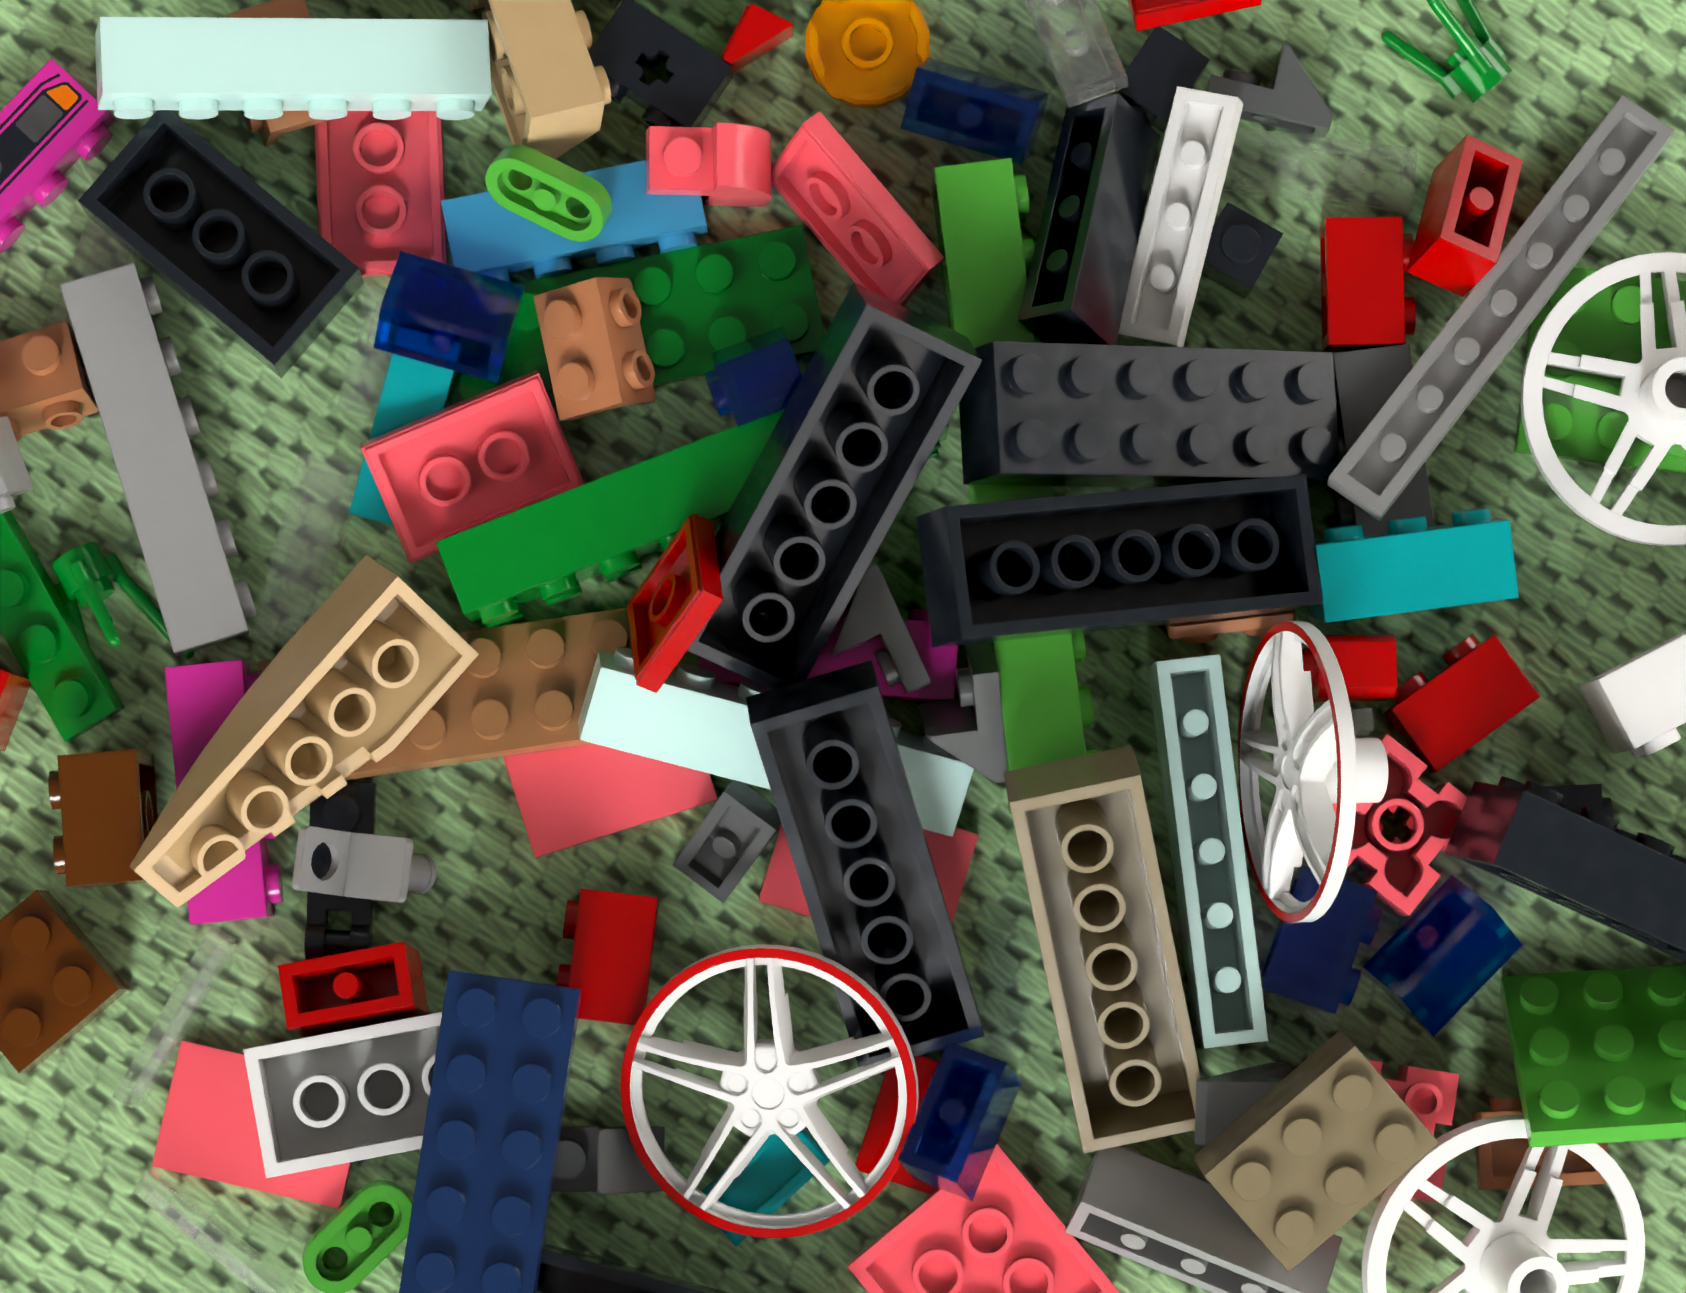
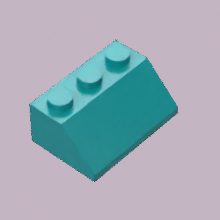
[1309,508,1519,623]

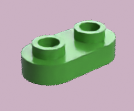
[485,145,612,242]
[302,1180,412,1293]

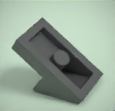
[1205,42,1333,139]
[832,563,931,695]
[920,642,1008,783]
[673,780,782,903]
[1194,1062,1292,1146]
[552,1126,665,1194]

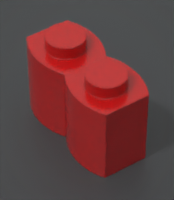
[1302,634,1397,703]

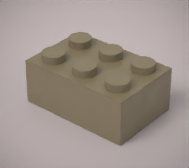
[1192,1030,1439,1272]

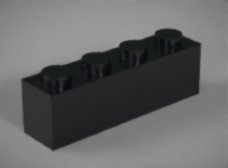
[1018,94,1160,345]

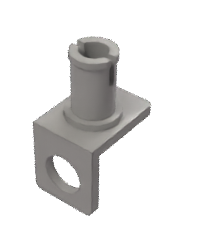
[292,826,436,903]

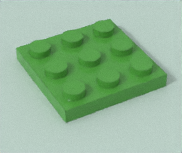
[1514,267,1686,474]
[1500,964,1686,1148]

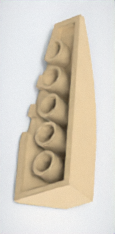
[468,0,611,175]
[129,555,479,908]

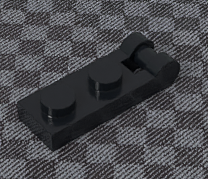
[304,783,377,960]

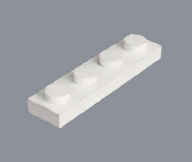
[1118,86,1243,347]

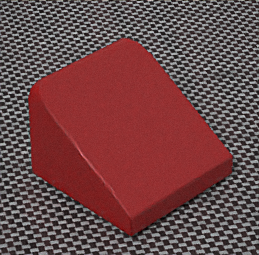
[721,3,793,74]

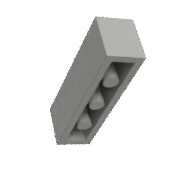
[1065,1145,1342,1293]

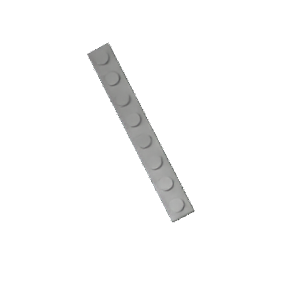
[1327,95,1675,521]

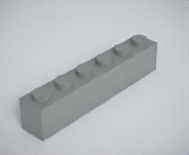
[60,263,257,657]

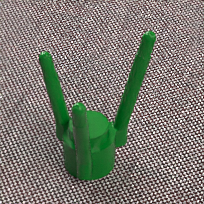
[1381,0,1512,103]
[51,542,194,659]

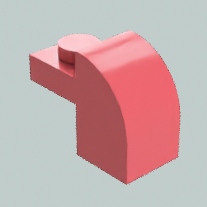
[646,122,772,207]

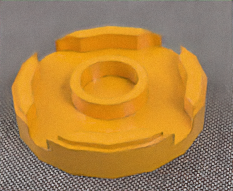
[805,0,930,107]

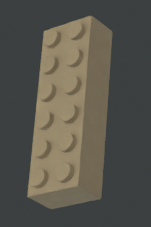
[1003,745,1201,1153]

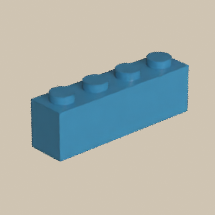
[441,160,708,291]

